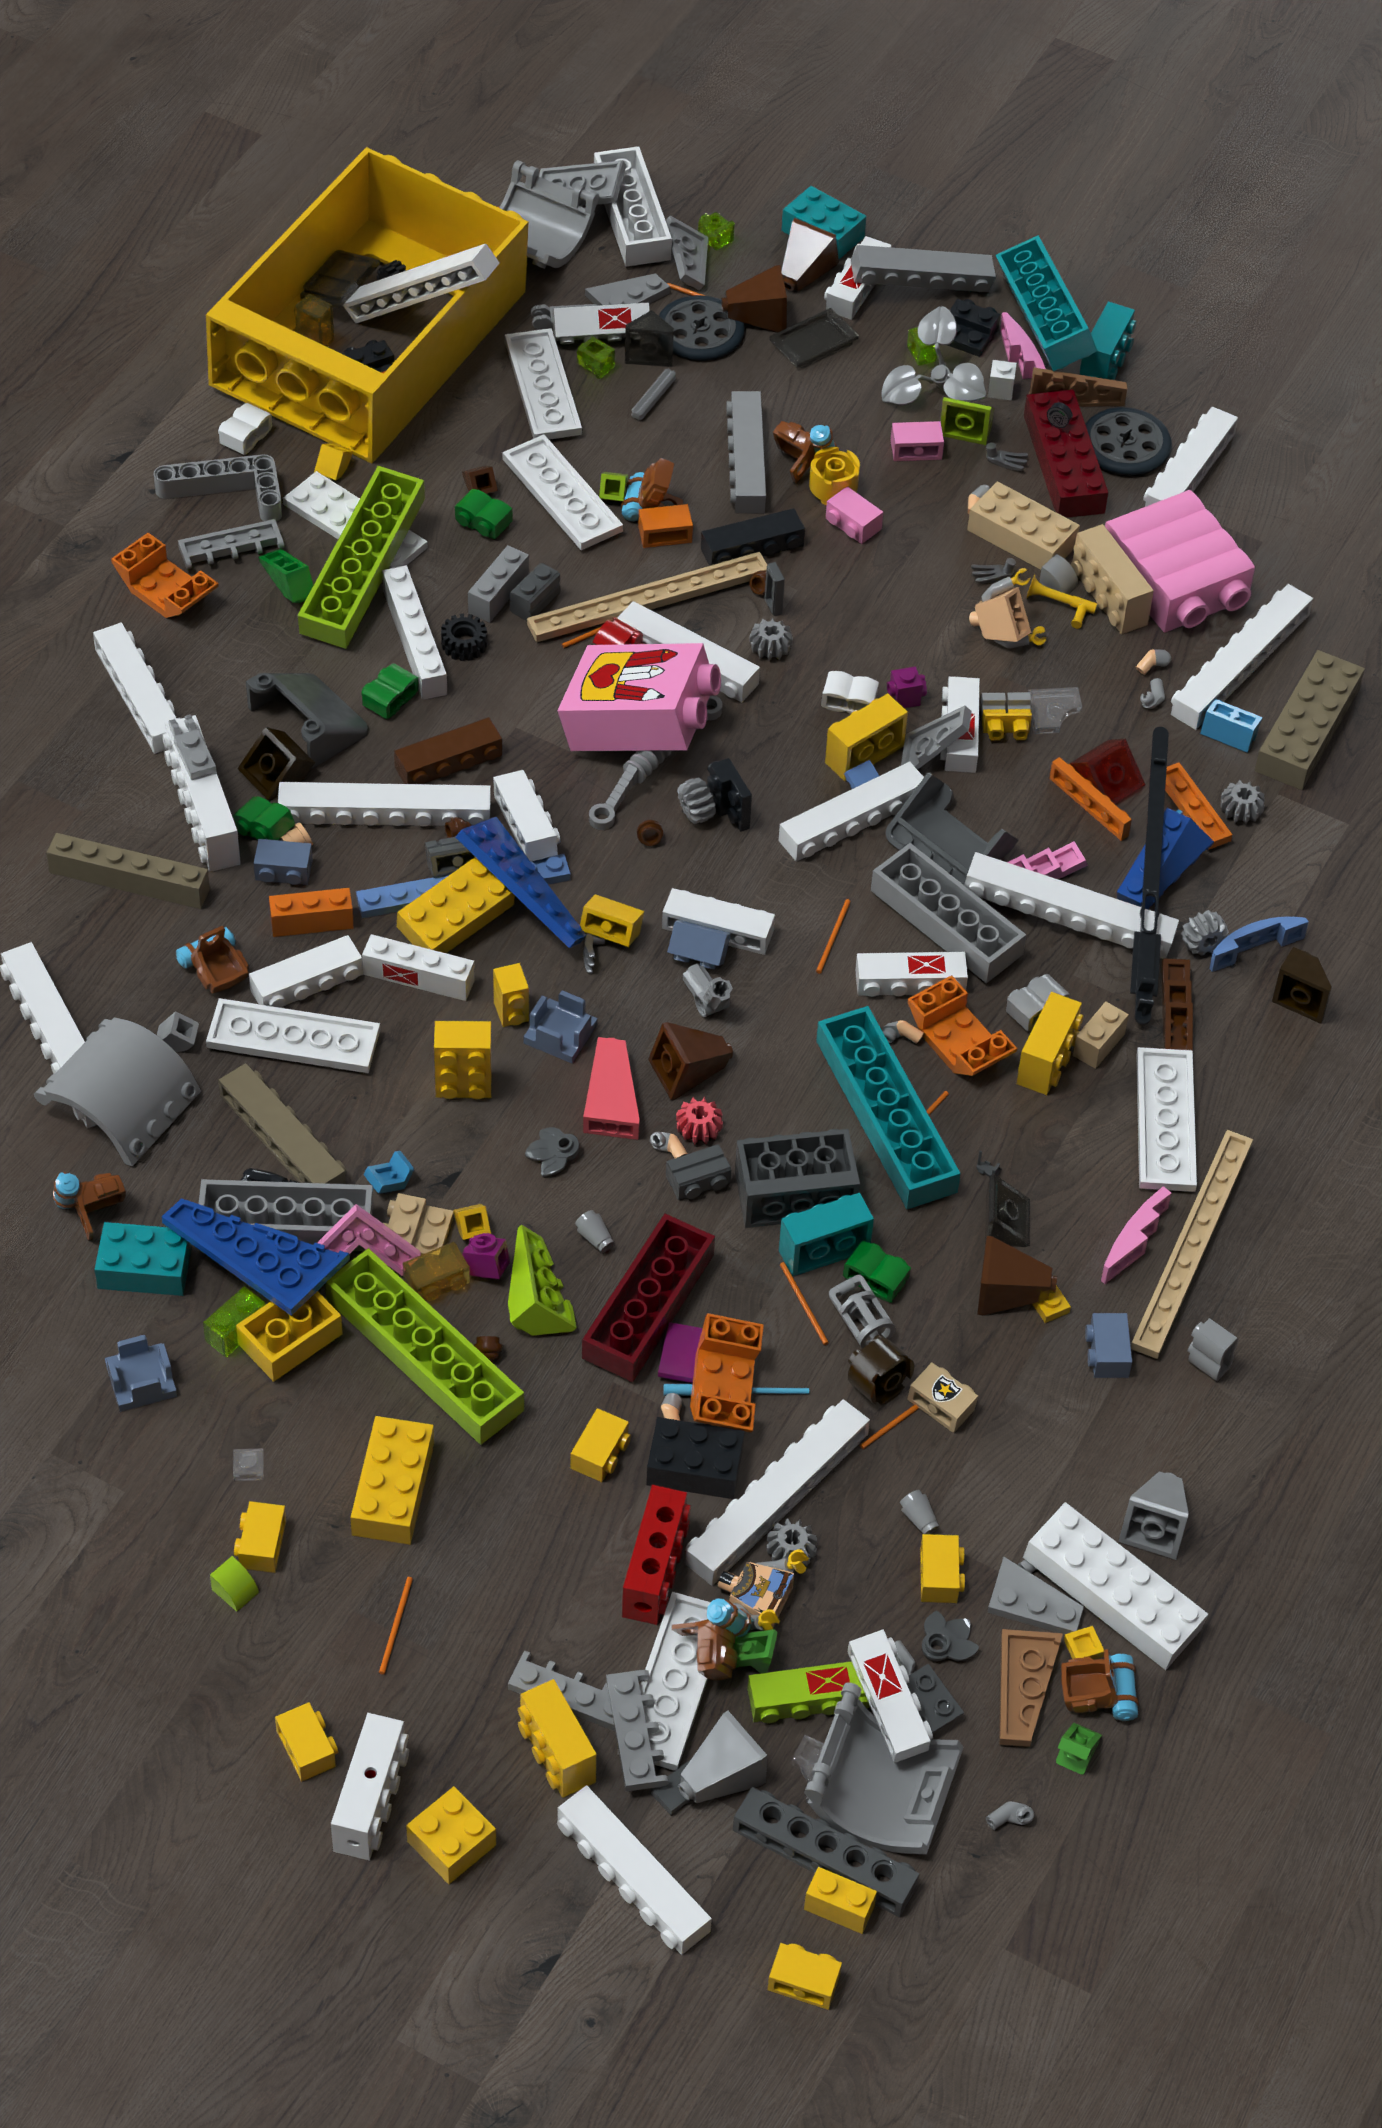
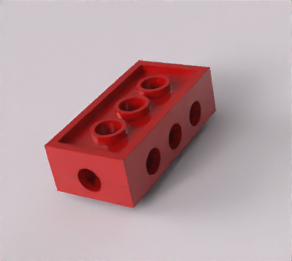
[622,1485,691,1625]

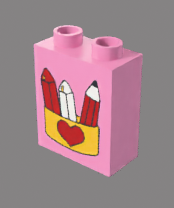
[557,643,721,751]

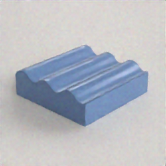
[844,760,879,789]

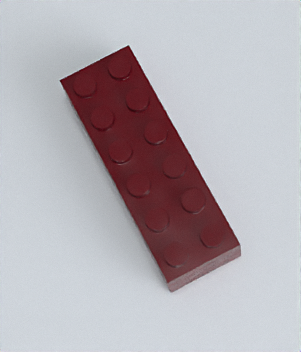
[1024,390,1108,518]
[582,1213,715,1382]

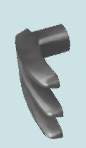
[986,443,1028,471]
[971,558,1016,584]
[583,933,605,974]

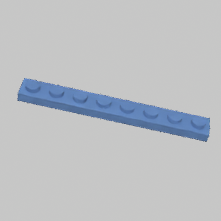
[356,854,570,918]

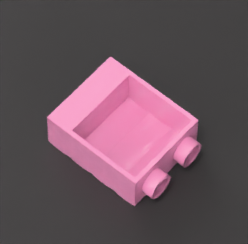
[1105,490,1255,633]

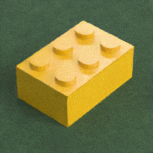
[825,693,908,781]
[1016,992,1084,1095]
[434,1021,492,1099]
[236,1291,343,1382]
[518,1679,597,1798]

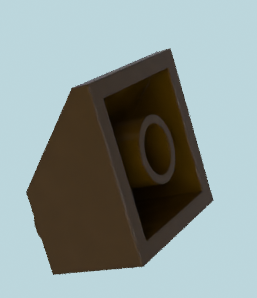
[237,727,315,801]
[1272,947,1332,1024]

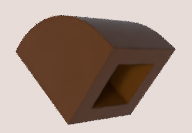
[462,466,498,494]

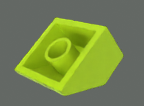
[941,397,994,445]

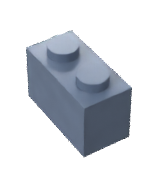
[254,839,313,885]
[667,920,731,969]
[1085,1313,1132,1378]

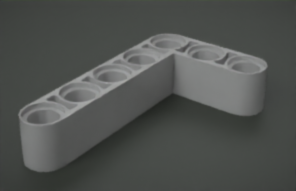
[153,455,282,522]

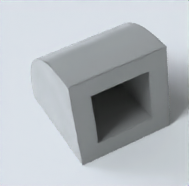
[1040,554,1078,594]
[157,1011,199,1052]

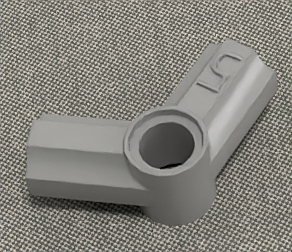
[683,964,733,1017]

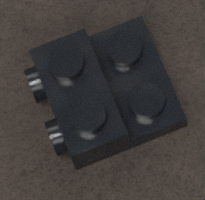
[947,299,1001,357]
[341,340,394,372]
[707,758,752,832]

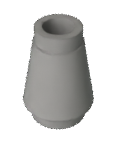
[575,1210,615,1253]
[900,1490,940,1534]

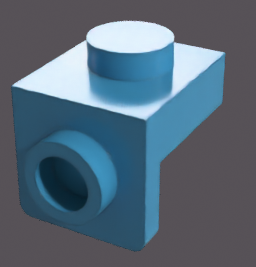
[364,1151,414,1194]

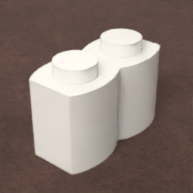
[218,403,272,455]
[821,671,879,714]

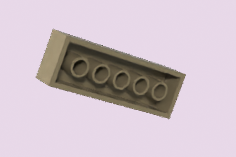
[1255,650,1365,790]

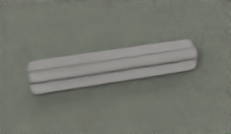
[631,368,676,420]

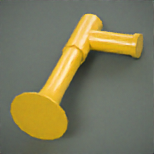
[1026,575,1097,629]

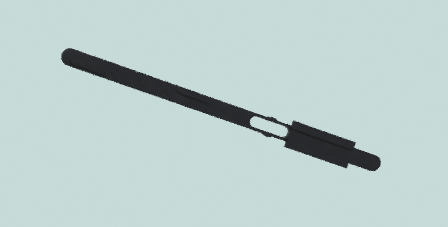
[1130,727,1169,1025]

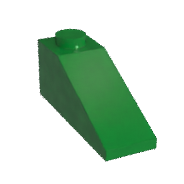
[258,549,314,603]

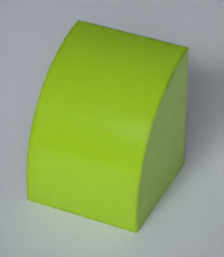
[599,472,629,501]
[210,1556,259,1612]

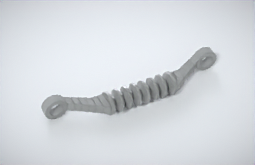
[589,696,722,830]

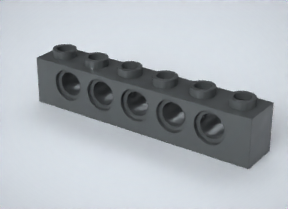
[733,1787,919,1918]

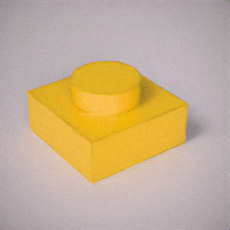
[1032,1285,1071,1323]
[1064,1626,1104,1660]

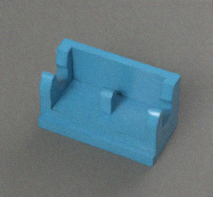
[1200,699,1263,753]

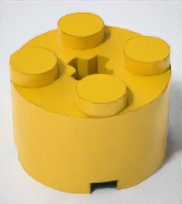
[809,447,860,505]

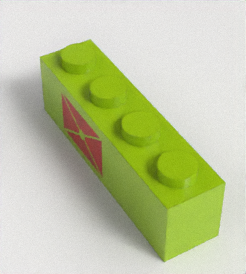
[747,1662,870,1723]

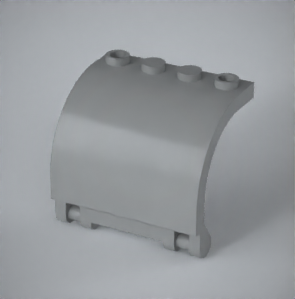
[499,160,599,269]
[34,1017,201,1166]
[805,1683,964,1854]

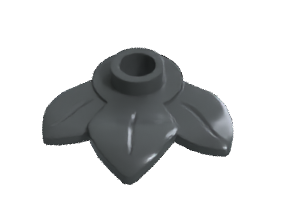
[525,1127,580,1177]
[922,1611,979,1661]

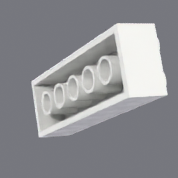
[594,146,672,267]
[162,715,240,872]
[1023,1502,1208,1670]

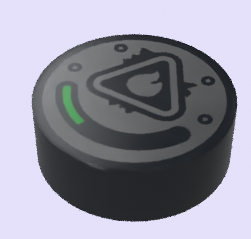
[1047,402,1073,428]

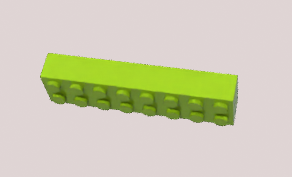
[298,466,425,649]
[325,1248,524,1445]

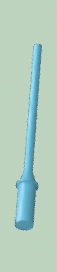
[663,1384,809,1396]

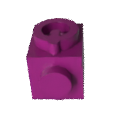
[887,666,927,708]
[462,1233,510,1279]

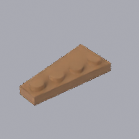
[1029,367,1127,407]
[999,1629,1063,1747]

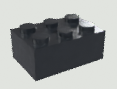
[646,1417,745,1499]

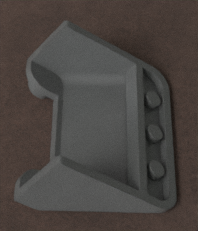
[246,673,368,769]
[886,772,1019,885]

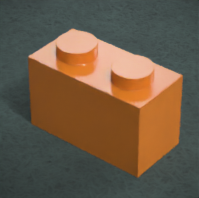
[638,504,693,548]

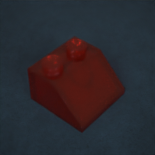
[1070,739,1146,804]

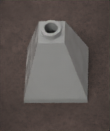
[1118,1471,1189,1560]
[678,1711,767,1803]

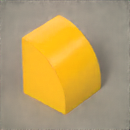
[314,443,353,480]
[453,1204,491,1240]

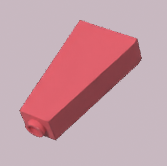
[583,1037,640,1140]

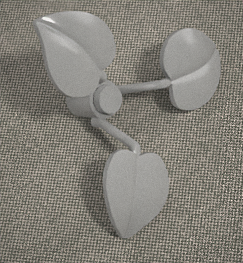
[882,306,987,405]

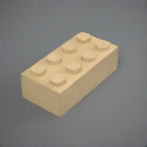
[967,481,1080,570]
[1071,524,1154,635]

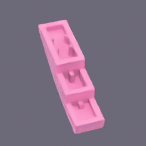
[1000,312,1046,379]
[1007,841,1088,879]
[1101,1186,1171,1284]

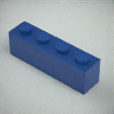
[1117,808,1214,909]

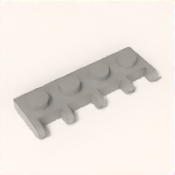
[178,519,284,570]
[508,1651,615,1731]
[606,1670,669,1791]

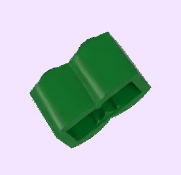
[455,489,513,539]
[361,663,418,719]
[232,796,295,840]
[843,1241,911,1303]

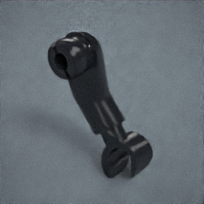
[240,1168,300,1183]

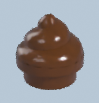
[750,570,766,596]
[445,817,472,838]
[637,820,663,846]
[474,1336,503,1363]

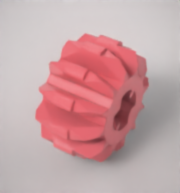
[676,1097,723,1145]

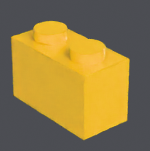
[580,894,644,947]
[493,963,529,1027]
[570,1408,631,1482]
[234,1501,286,1573]
[920,1534,965,1603]
[275,1702,338,1782]
[804,1867,877,1934]
[767,1943,842,2010]

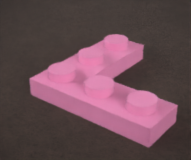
[317,1204,421,1276]

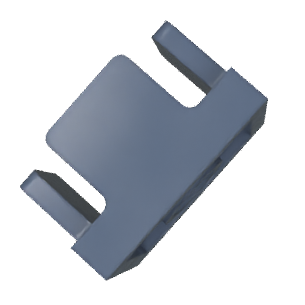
[524,991,597,1063]
[105,1335,177,1412]

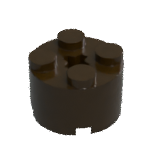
[848,1334,915,1405]

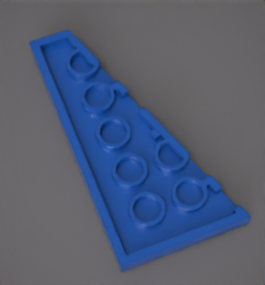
[455,817,587,948]
[162,1198,350,1316]

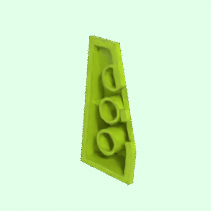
[508,1225,577,1336]

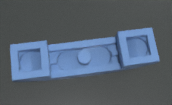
[1209,917,1309,972]

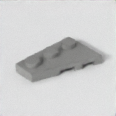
[665,216,708,291]
[585,273,670,306]
[901,706,972,770]
[987,1557,1084,1635]

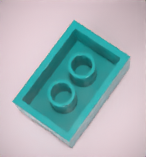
[781,186,867,259]
[1079,301,1137,380]
[779,1193,874,1277]
[94,1222,192,1296]

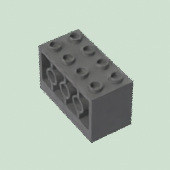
[735,1129,860,1228]

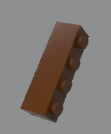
[394,717,502,784]

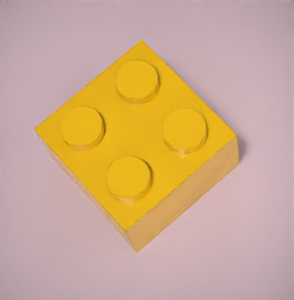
[406,1786,496,1884]

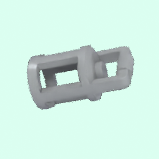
[829,1275,896,1349]

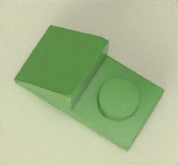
[734,1629,778,1674]
[1056,1723,1102,1774]

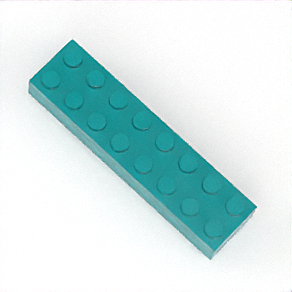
[996,235,1097,371]
[816,1006,961,1209]

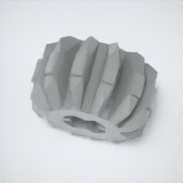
[749,618,793,661]
[677,777,716,824]
[1220,780,1265,825]
[1181,910,1229,956]
[766,1518,817,1566]

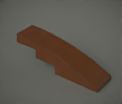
[1162,958,1193,1051]

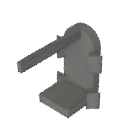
[976,1151,1002,1180]

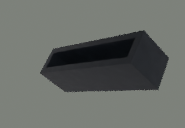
[701,508,805,566]

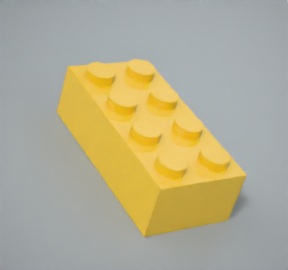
[397,857,515,953]
[350,1416,434,1545]

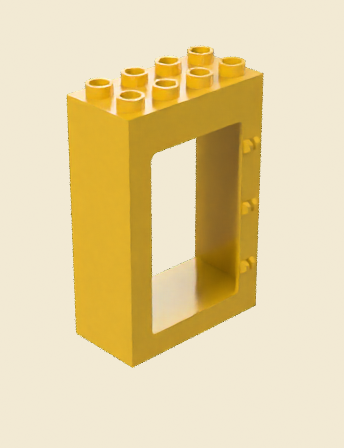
[206,147,529,464]

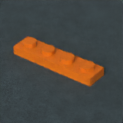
[1049,757,1132,841]
[1165,762,1233,850]

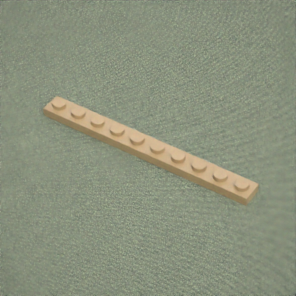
[527,552,767,642]
[1131,1130,1253,1359]

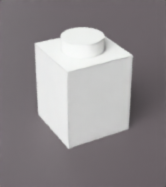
[988,360,1017,400]

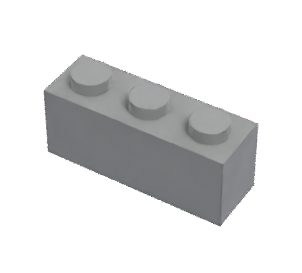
[468,545,529,623]

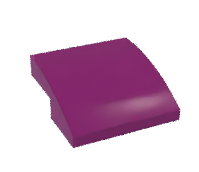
[658,1322,702,1383]

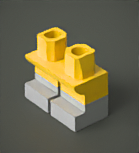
[980,692,1032,740]

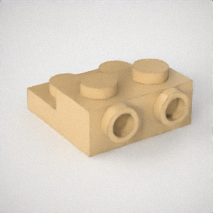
[383,1193,454,1263]

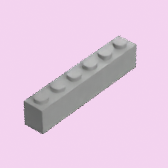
[851,245,996,292]
[726,391,766,513]

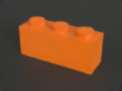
[269,888,354,937]

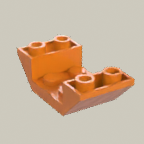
[111,533,219,618]
[908,975,1017,1076]
[690,1313,763,1433]

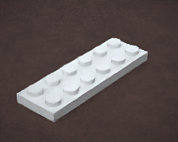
[505,328,582,439]
[502,434,623,550]
[283,471,428,569]
[206,998,380,1073]
[1136,1047,1197,1192]
[618,1592,711,1771]

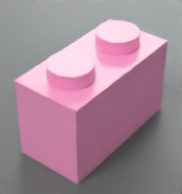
[890,421,944,461]
[826,487,883,544]

